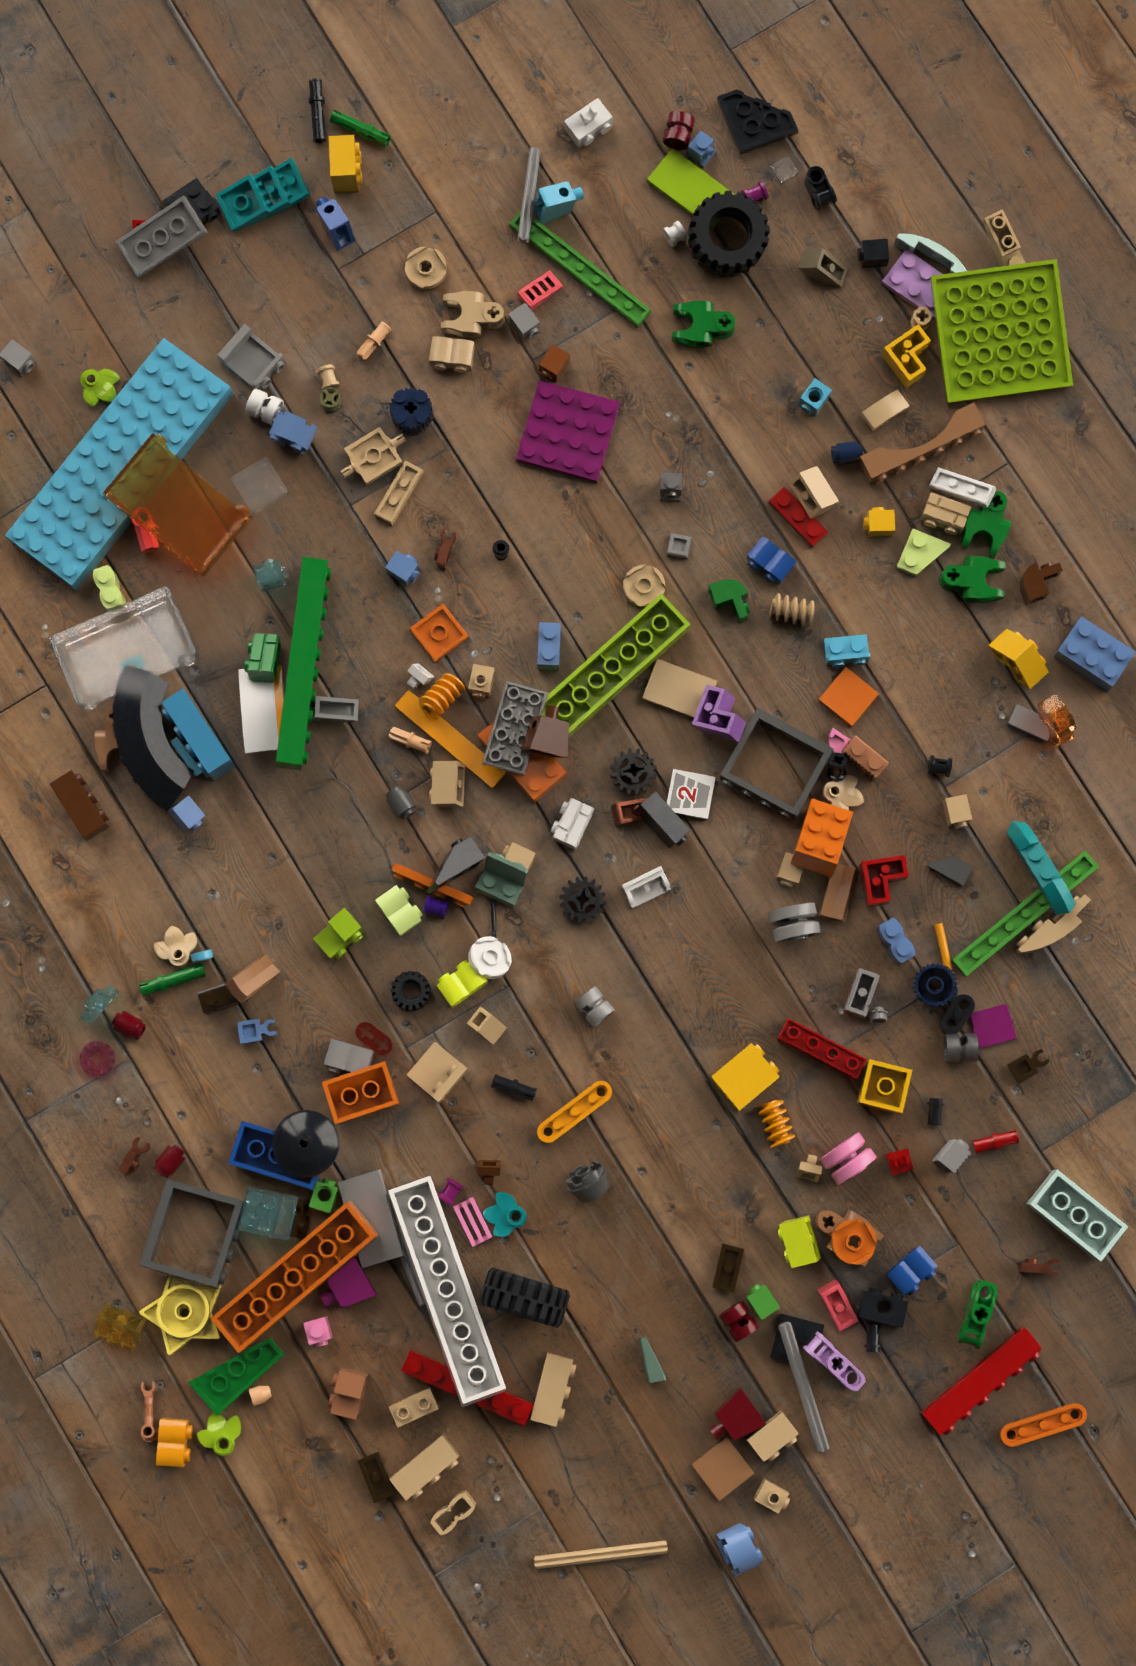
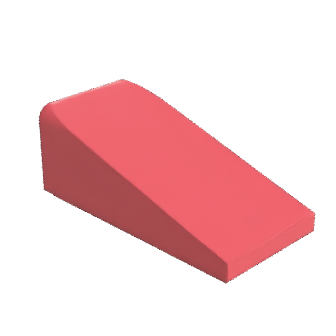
[817,1280,859,1332]

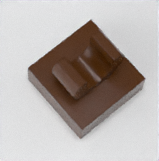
[478,1160,501,1185]

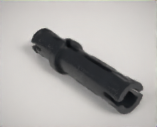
[308,78,327,143]

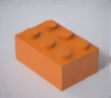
[790,798,853,878]

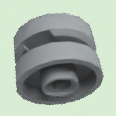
[768,903,821,943]

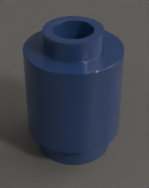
[831,441,863,465]

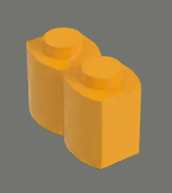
[156,1418,193,1467]

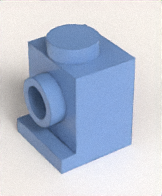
[687,130,716,168]

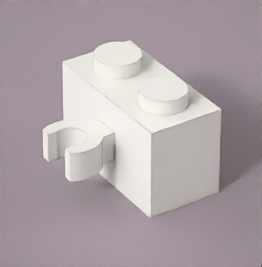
[564,98,613,148]

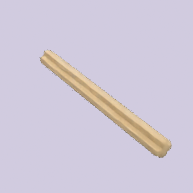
[534,1541,668,1569]

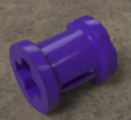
[423,895,449,920]

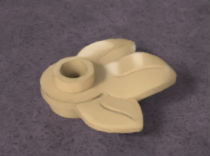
[823,775,864,810]
[154,926,197,967]

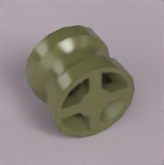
[319,387,342,413]

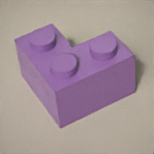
[692,685,746,742]

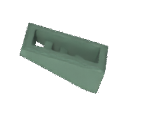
[639,1337,667,1383]

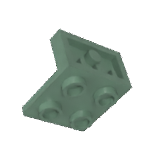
[474,852,528,908]

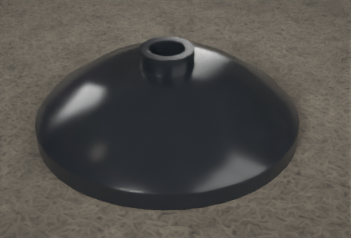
[272,1110,339,1177]

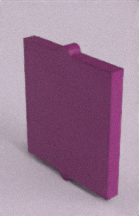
[970,1004,1017,1049]

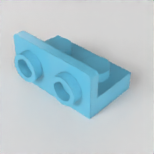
[823,634,871,668]

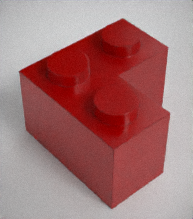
[859,855,909,907]

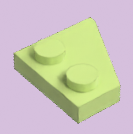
[896,528,951,577]

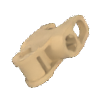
[441,291,505,338]

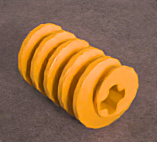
[419,673,465,720]
[756,1100,795,1149]

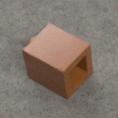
[539,344,570,382]

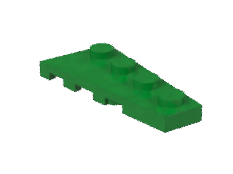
[188,1337,285,1416]

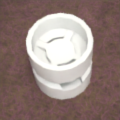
[245,389,284,425]

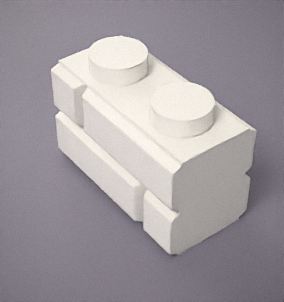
[550,798,594,850]

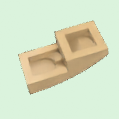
[861,389,910,431]

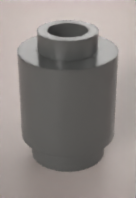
[386,786,416,819]

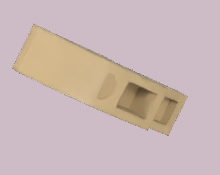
[983,209,1026,267]
[1015,894,1091,955]

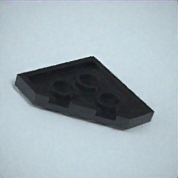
[717,89,798,155]

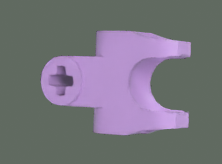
[803,1331,866,1391]

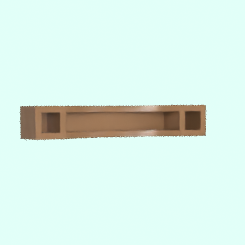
[858,403,986,484]

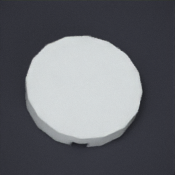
[468,936,512,979]

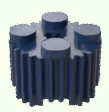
[390,387,433,436]
[913,963,959,1007]

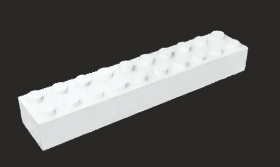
[388,1176,506,1407]

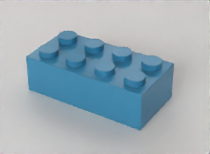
[161,688,236,781]

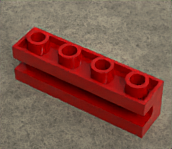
[777,1018,867,1080]

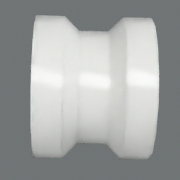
[662,221,687,247]

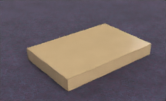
[642,659,717,719]

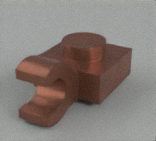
[434,529,456,570]
[118,1137,151,1175]
[1018,1259,1059,1276]

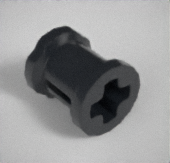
[827,753,848,781]
[927,755,953,777]

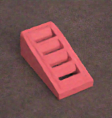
[517,270,563,311]

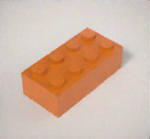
[478,722,567,804]

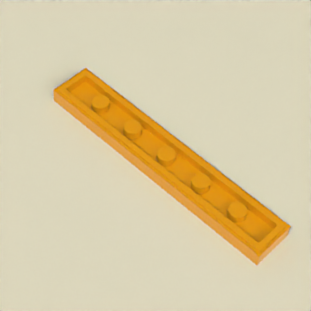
[395,690,506,789]

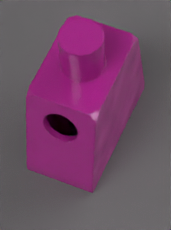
[320,1257,377,1308]

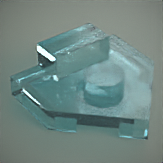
[81,985,120,1024]

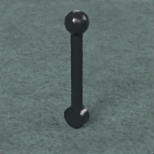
[489,897,496,938]

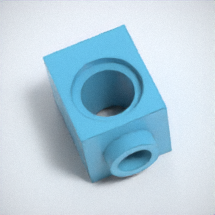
[798,378,832,416]

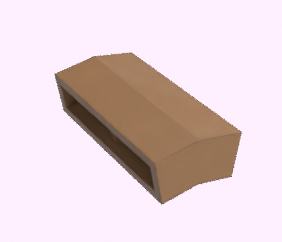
[819,864,858,923]
[225,954,280,1004]

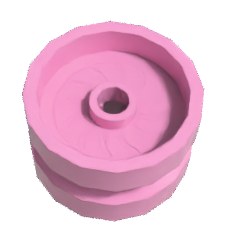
[819,1132,877,1185]

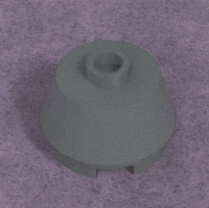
[565,1160,609,1203]

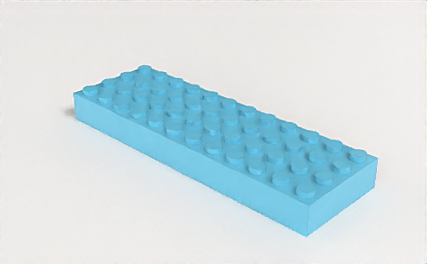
[5,338,234,592]

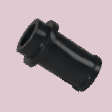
[492,540,510,560]
[927,1098,945,1125]
[864,1324,882,1352]

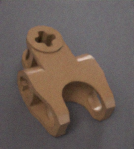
[95,706,119,772]
[815,1209,884,1267]

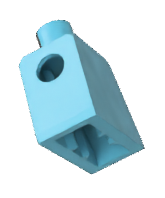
[533,181,584,224]

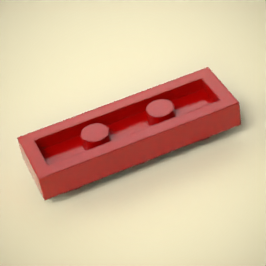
[768,487,828,548]

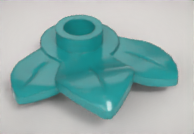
[483,1192,527,1237]

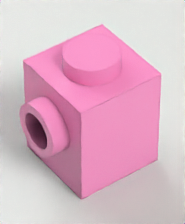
[303,1316,333,1348]

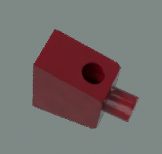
[710,1388,766,1440]

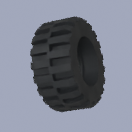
[687,191,770,277]
[480,1267,570,1328]

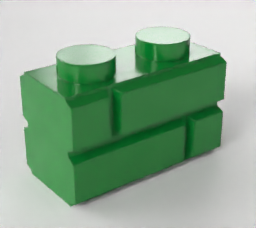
[244,633,281,683]

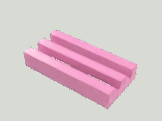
[453,1197,492,1247]

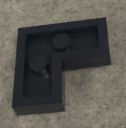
[770,1313,824,1362]

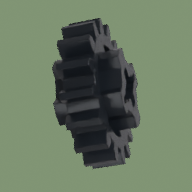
[610,748,657,796]
[559,876,606,924]

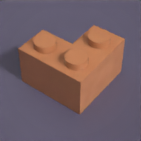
[328,1368,369,1420]

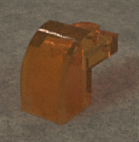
[1038,694,1077,747]

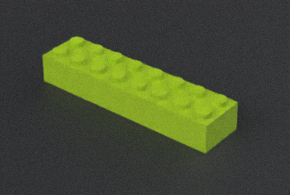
[542,593,691,738]

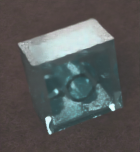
[238,1186,298,1241]

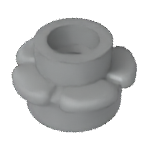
[867,1007,889,1024]

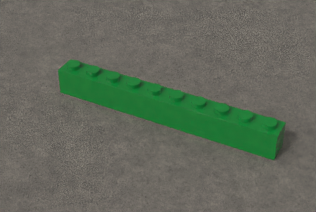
[275,557,331,771]

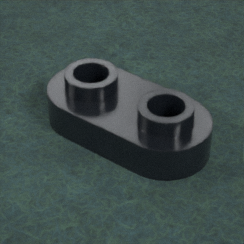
[940,994,975,1034]

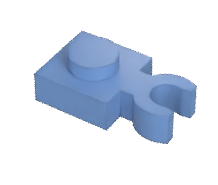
[237,1019,277,1044]

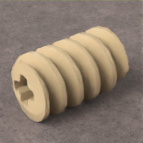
[768,593,815,627]

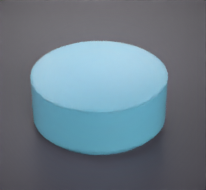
[190,949,213,963]

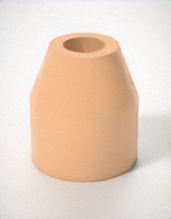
[248,1385,272,1406]

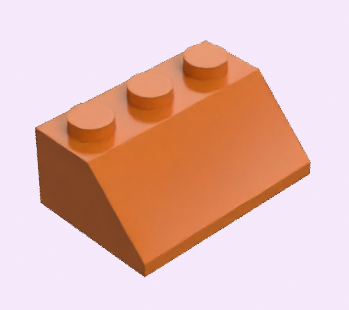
[322,1061,400,1125]

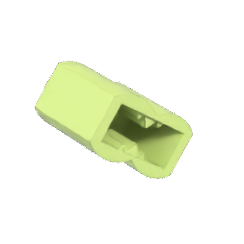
[93,565,127,615]
[375,885,423,937]

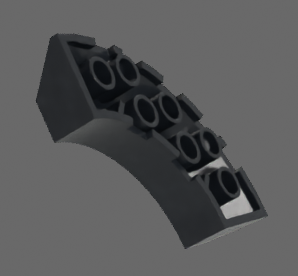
[112,665,194,812]

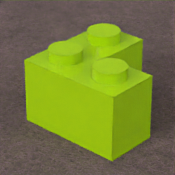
[313,908,365,960]

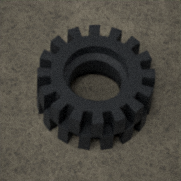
[391,971,431,1011]

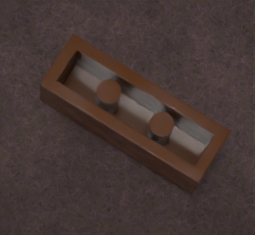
[50,770,109,841]

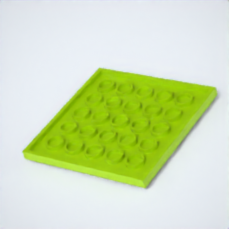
[930,259,1073,404]

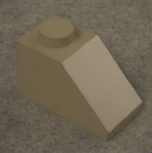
[798,248,848,287]

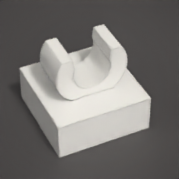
[407,663,434,689]

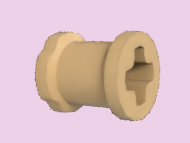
[910,307,932,331]
[316,364,340,390]

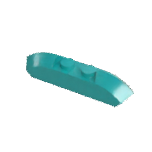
[1006,821,1076,915]

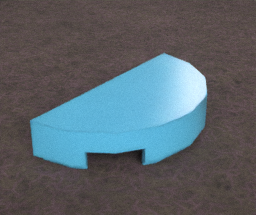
[171,737,202,776]

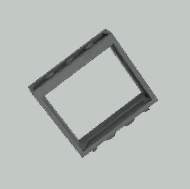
[719,708,833,819]
[139,1179,247,1289]

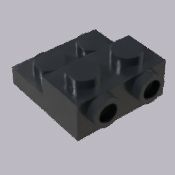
[162,178,221,225]

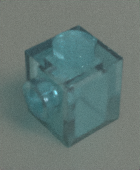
[254,559,288,592]

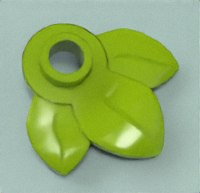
[80,369,120,407]
[197,1412,241,1456]

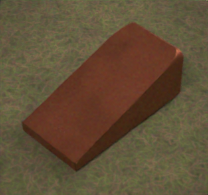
[611,797,648,827]

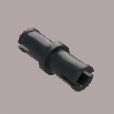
[491,1074,537,1102]

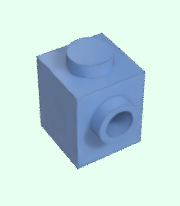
[385,551,420,587]
[167,795,205,831]

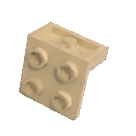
[407,1042,468,1103]

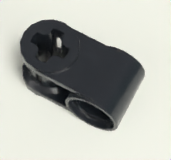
[804,166,837,210]

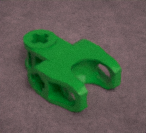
[672,300,735,348]
[961,491,1012,559]
[939,556,1006,603]
[957,1280,998,1350]

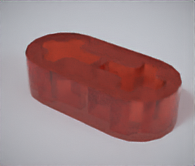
[355,1022,393,1056]

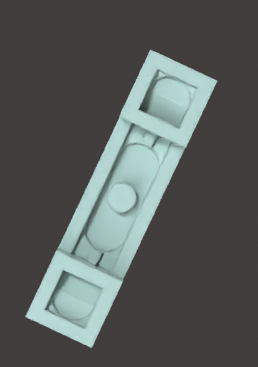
[894,234,967,273]

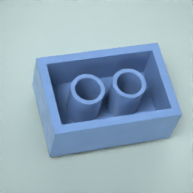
[1053,616,1136,692]

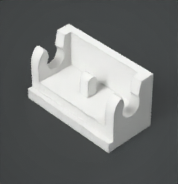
[622,866,671,909]

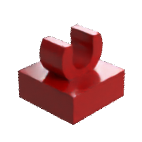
[886,1148,914,1175]

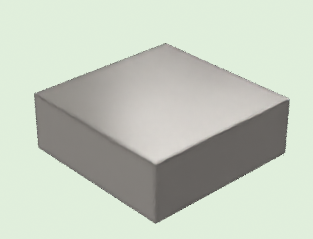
[667,533,692,559]

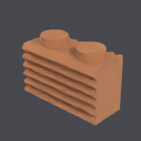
[841,736,889,782]

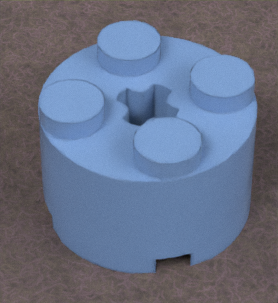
[269,410,318,455]
[715,1523,764,1577]

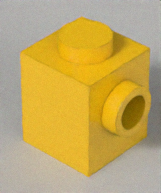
[863,507,895,537]

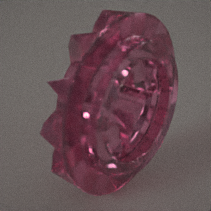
[80,1041,115,1076]

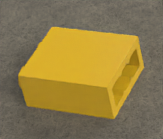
[710,1043,780,1111]

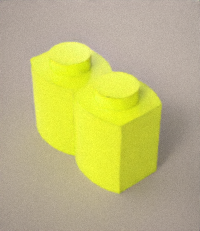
[436,960,488,1008]

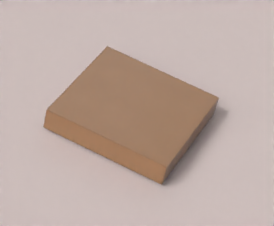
[691,1436,754,1501]

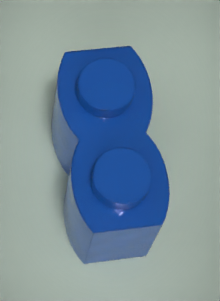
[747,536,797,585]
[885,1245,937,1295]

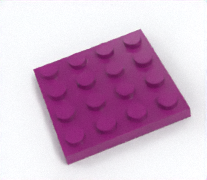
[516,380,620,483]

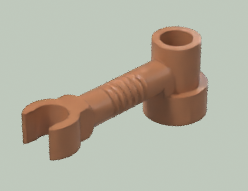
[141,1381,159,1443]

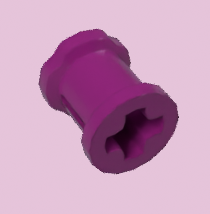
[742,181,769,203]
[437,1177,464,1206]

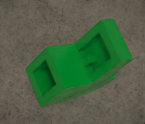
[708,579,750,623]

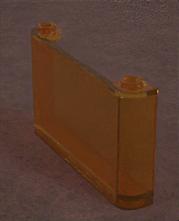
[102,433,253,577]

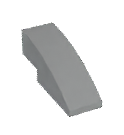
[309,696,359,722]

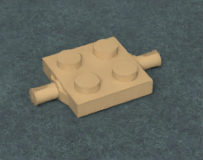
[340,427,406,485]

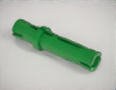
[330,110,391,148]
[139,963,206,997]

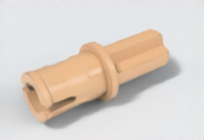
[356,321,391,360]
[389,727,432,754]

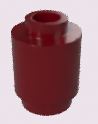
[112,1011,146,1040]
[154,1144,186,1178]

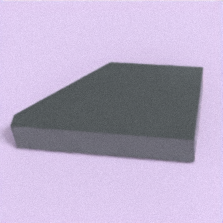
[927,856,973,886]

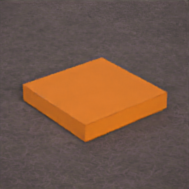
[409,603,469,663]
[818,667,879,727]

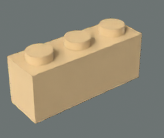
[530,1352,576,1427]
[389,1434,460,1501]

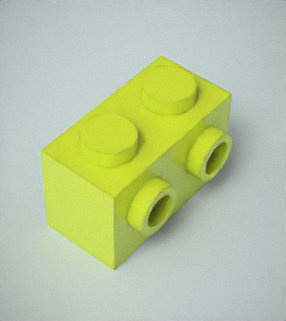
[778,1215,821,1268]

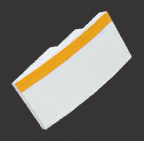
[238,665,285,754]

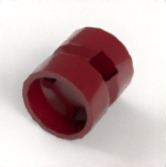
[663,111,695,150]
[719,1300,759,1342]

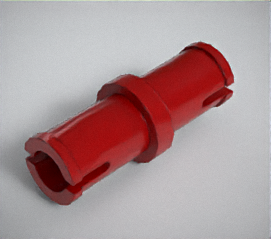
[972,1129,1019,1154]

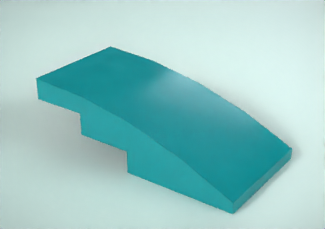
[215,157,311,232]

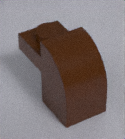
[1020,562,1063,605]

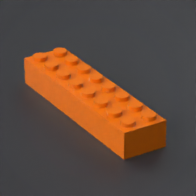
[210,1201,379,1353]

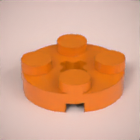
[831,1219,877,1265]

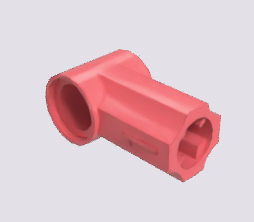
[131,508,160,553]

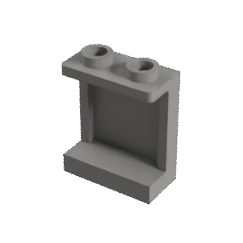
[217,324,285,390]

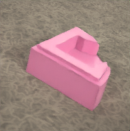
[828,728,851,753]

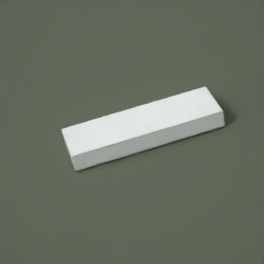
[929,467,997,508]

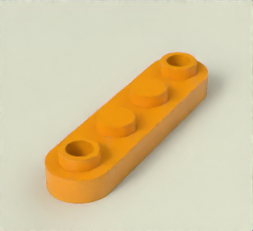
[537,1081,612,1143]

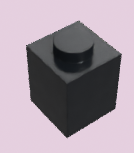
[857,239,890,268]

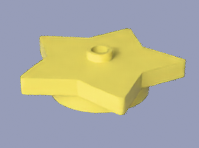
[139,1275,222,1356]

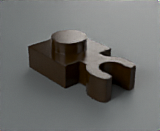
[1007,1049,1049,1084]
[287,1199,310,1238]

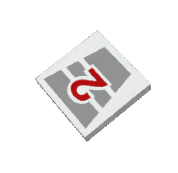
[667,769,716,820]

